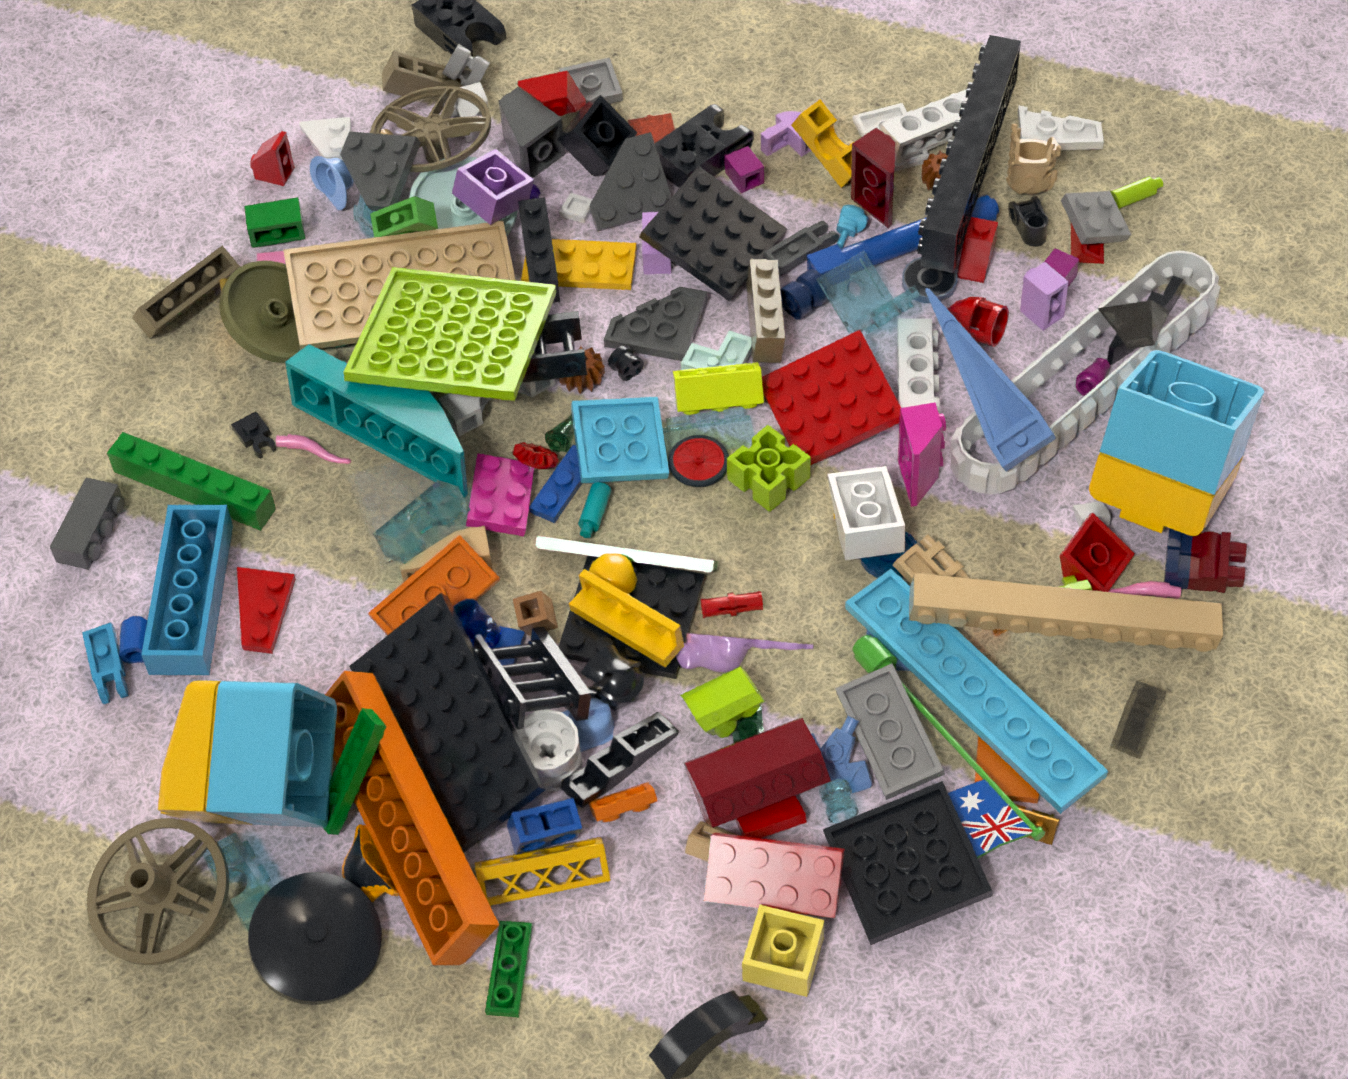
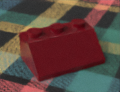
[851,127,895,228]

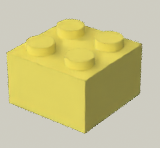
[742,905,824,997]

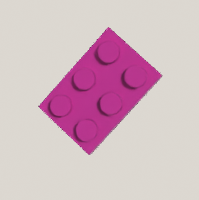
[466,453,534,537]

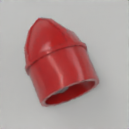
[947,297,1009,347]

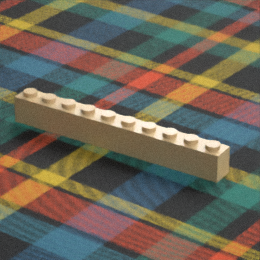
[909,573,1223,652]

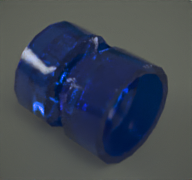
[453,599,502,649]

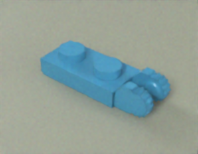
[82,622,129,705]

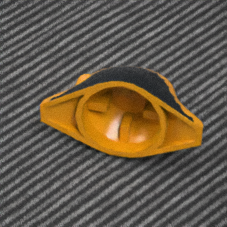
[342,824,399,902]

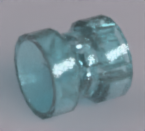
[819,779,859,823]

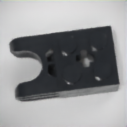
[411,0,506,56]
[655,104,754,188]

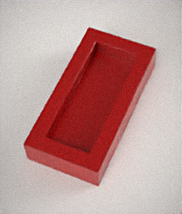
[735,796,807,838]

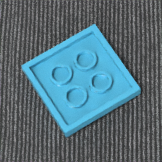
[571,397,669,483]

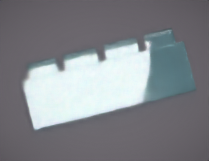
[663,407,754,459]

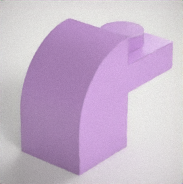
[761,111,811,157]

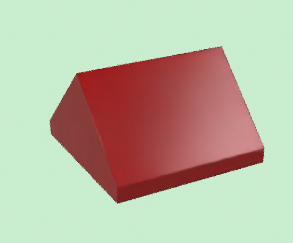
[1059,513,1135,592]

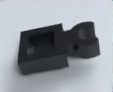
[231,411,276,459]

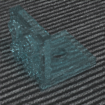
[816,250,920,334]

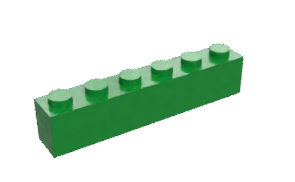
[107,432,276,531]

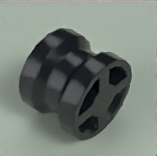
[608,345,644,381]

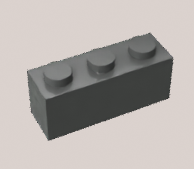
[50,477,125,570]

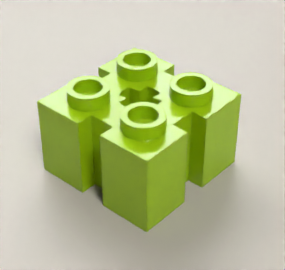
[727,425,811,512]

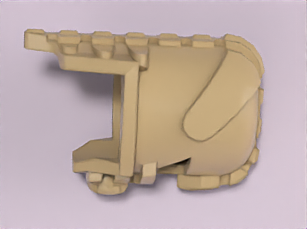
[1006,124,1061,194]

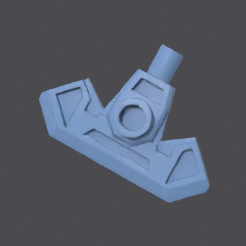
[811,716,873,793]

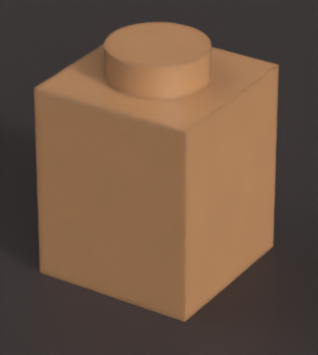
[513,591,558,636]

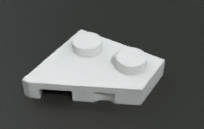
[299,117,351,160]

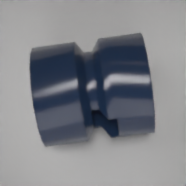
[780,269,831,320]

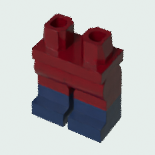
[1164,528,1247,593]

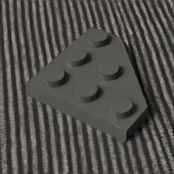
[340,131,421,211]
[589,132,672,232]
[604,287,707,361]

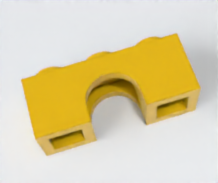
[791,99,854,188]

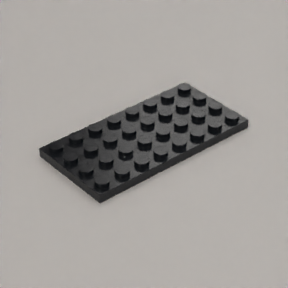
[349,593,546,853]

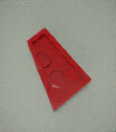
[237,567,296,654]

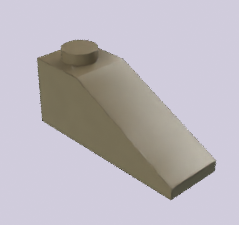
[382,51,463,96]

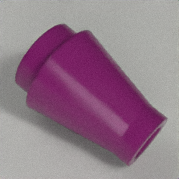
[1076,358,1110,396]

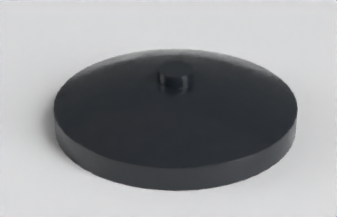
[248,872,382,1005]

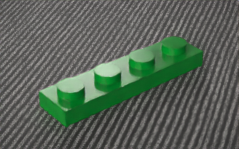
[323,708,386,835]

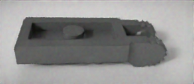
[764,221,839,276]

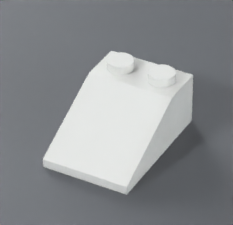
[828,466,905,560]

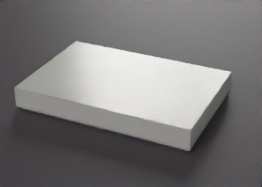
[853,103,929,172]

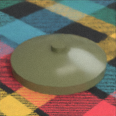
[219,260,300,363]

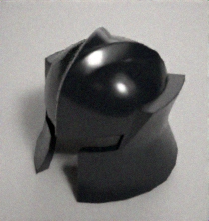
[581,645,644,711]

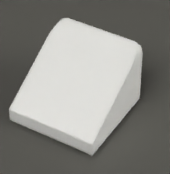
[1073,501,1111,528]

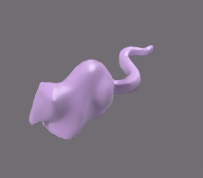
[676,633,814,672]

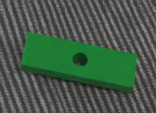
[485,920,533,1018]

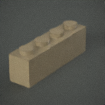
[132,245,240,339]
[746,259,785,363]

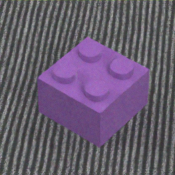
[452,149,534,225]

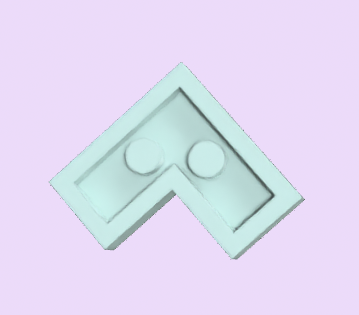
[681,331,752,370]

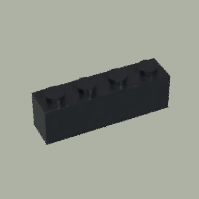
[518,197,560,303]

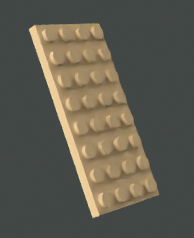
[283,221,516,350]

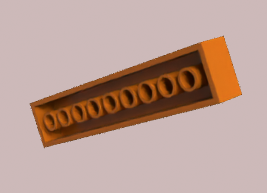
[325,671,499,965]

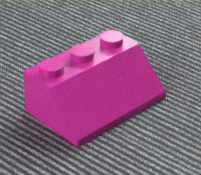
[897,402,946,507]

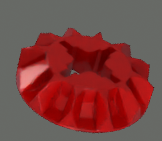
[512,442,559,470]

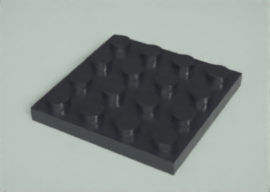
[639,167,787,301]
[558,555,705,679]
[823,781,993,945]

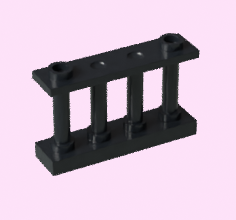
[522,311,587,383]
[474,627,591,730]

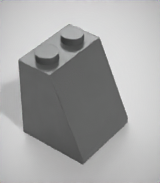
[499,87,566,179]

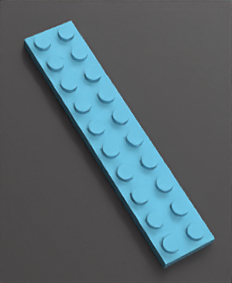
[845,569,1108,814]

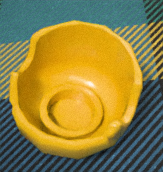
[589,553,637,594]

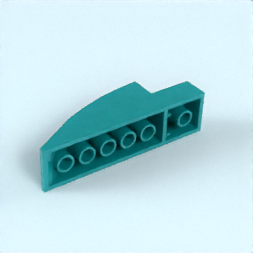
[285,344,468,498]

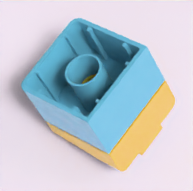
[1089,350,1264,536]
[157,680,337,828]

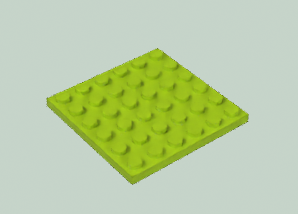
[343,267,556,401]

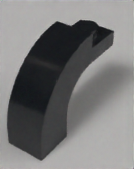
[649,990,768,1079]

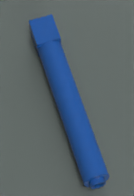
[807,195,999,287]

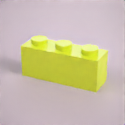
[673,362,764,415]

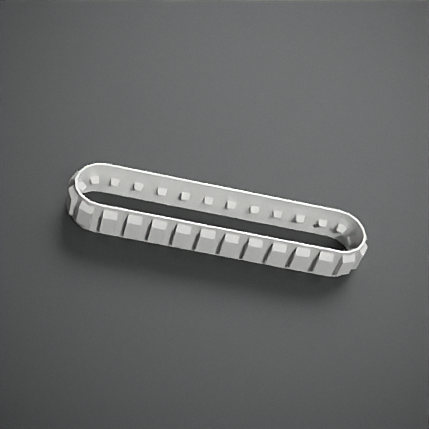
[950,251,1220,494]

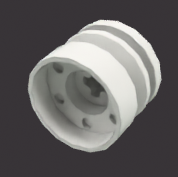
[515,709,582,792]

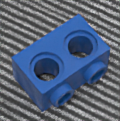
[507,798,583,855]

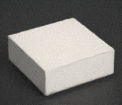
[559,193,593,223]

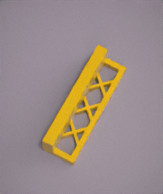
[569,569,684,667]
[474,837,611,906]

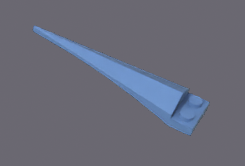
[925,288,1056,472]

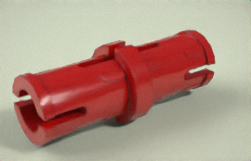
[700,591,763,618]

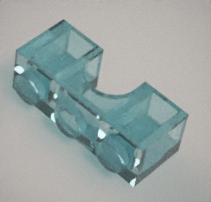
[372,480,470,564]
[203,832,271,933]

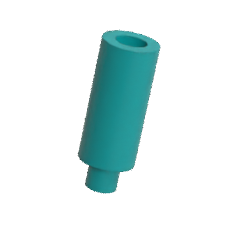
[578,482,612,538]

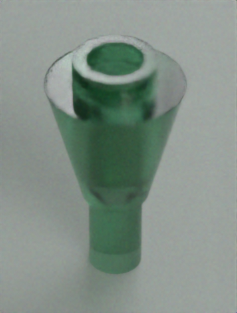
[545,413,574,453]

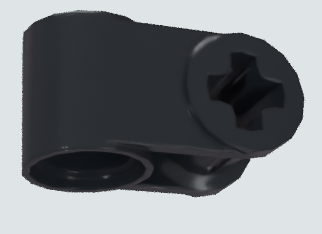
[1008,196,1048,247]

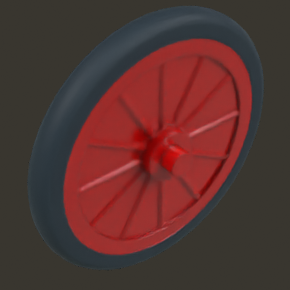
[668,435,729,487]

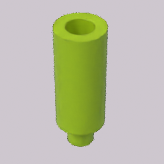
[1110,176,1163,209]

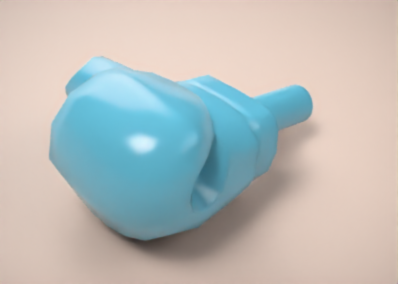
[836,204,869,248]

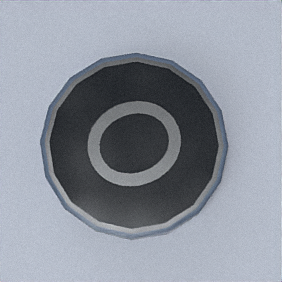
[902,257,957,303]

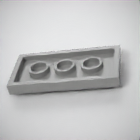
[835,664,945,800]

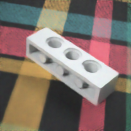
[880,90,968,163]
[897,318,940,413]

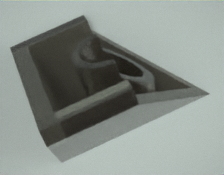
[1097,300,1169,349]

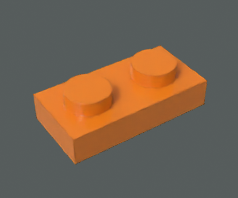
[589,782,658,822]

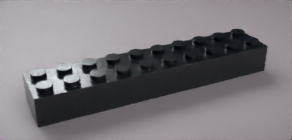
[917,35,1021,273]

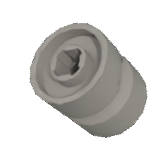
[442,44,490,86]

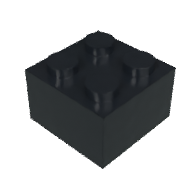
[557,95,637,177]

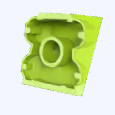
[680,666,765,738]

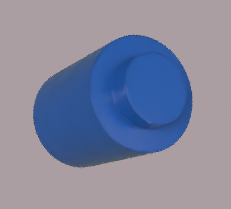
[119,616,147,664]

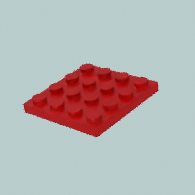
[762,330,901,466]

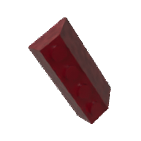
[684,718,831,828]

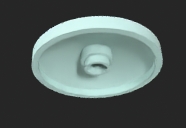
[409,156,518,236]

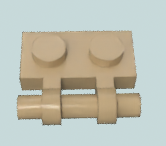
[893,534,970,584]

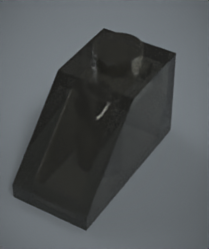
[1110,680,1167,759]

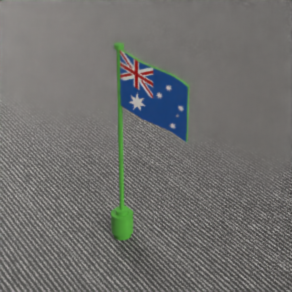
[852,635,1045,859]

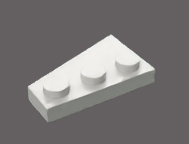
[1018,105,1104,150]

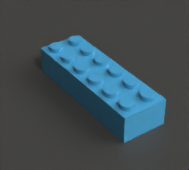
[141,505,233,675]

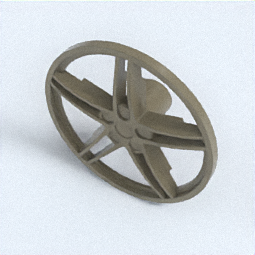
[370,86,491,172]
[87,818,229,965]

